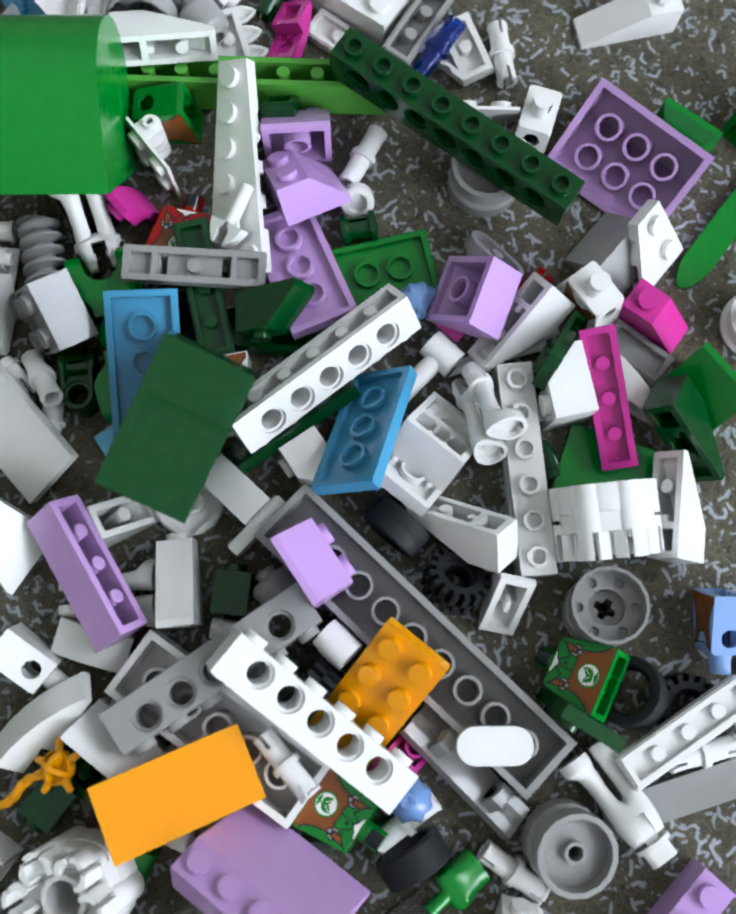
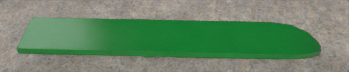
[675,188,736,290]

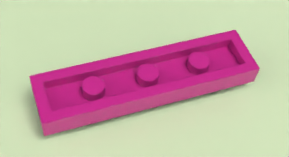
[578,323,639,471]

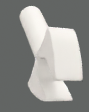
[210,182,254,250]

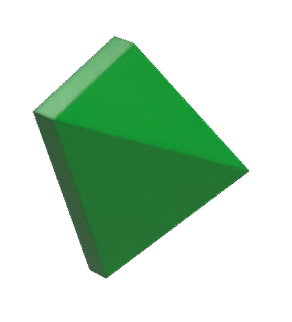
[657,97,724,153]

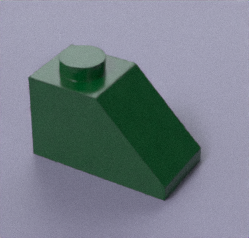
[235,277,314,343]

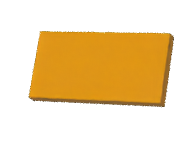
[87,723,266,867]

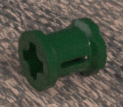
[340,209,379,245]

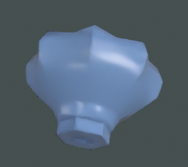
[399,281,436,320]
[391,777,433,824]

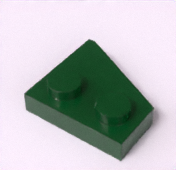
[531,309,587,391]
[536,684,627,754]

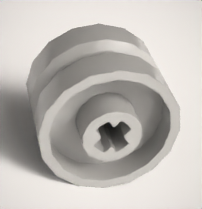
[447,157,516,218]
[521,798,619,900]

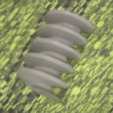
[16,215,66,284]

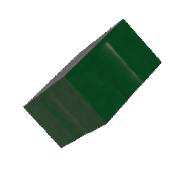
[94,330,256,524]

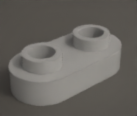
[464,230,524,277]

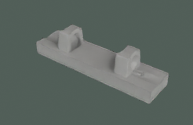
[121,244,268,289]
[398,703,530,840]

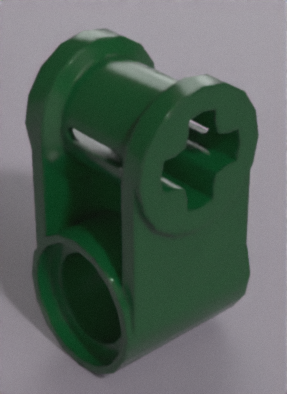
[58,348,101,418]

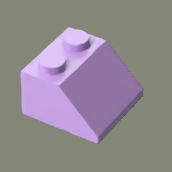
[260,107,333,163]
[262,150,352,227]
[425,256,523,340]
[270,518,355,608]

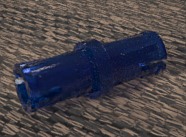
[411,15,466,78]

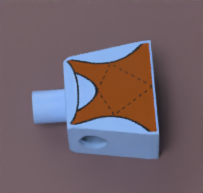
[692,588,736,675]

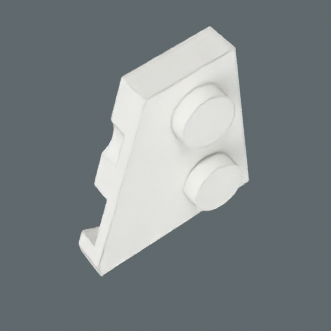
[419,11,494,87]
[628,199,684,288]

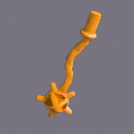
[0,736,81,811]

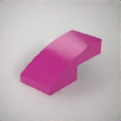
[265,0,312,58]

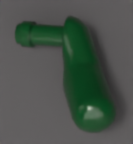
[542,439,561,479]

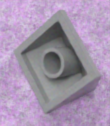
[563,212,638,295]

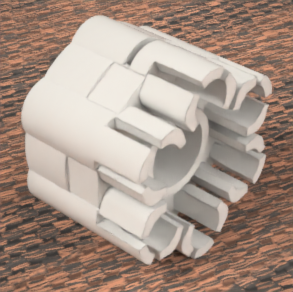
[548,478,665,562]
[1,825,145,914]

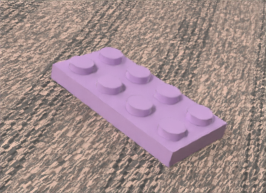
[263,210,357,340]

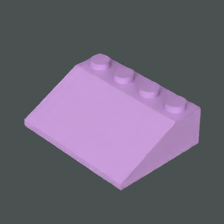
[547,77,716,218]
[170,804,370,914]

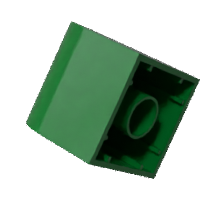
[0,14,136,195]

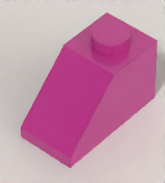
[618,278,689,354]

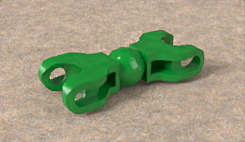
[64,246,143,423]

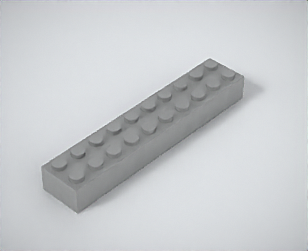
[254,483,577,801]

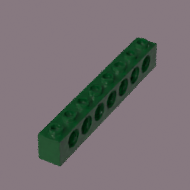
[330,27,585,226]

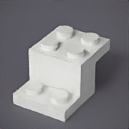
[381,391,473,518]

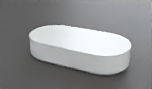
[455,725,534,767]

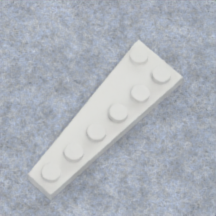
[212,58,272,273]

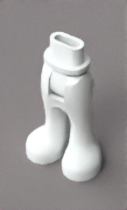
[558,729,678,870]

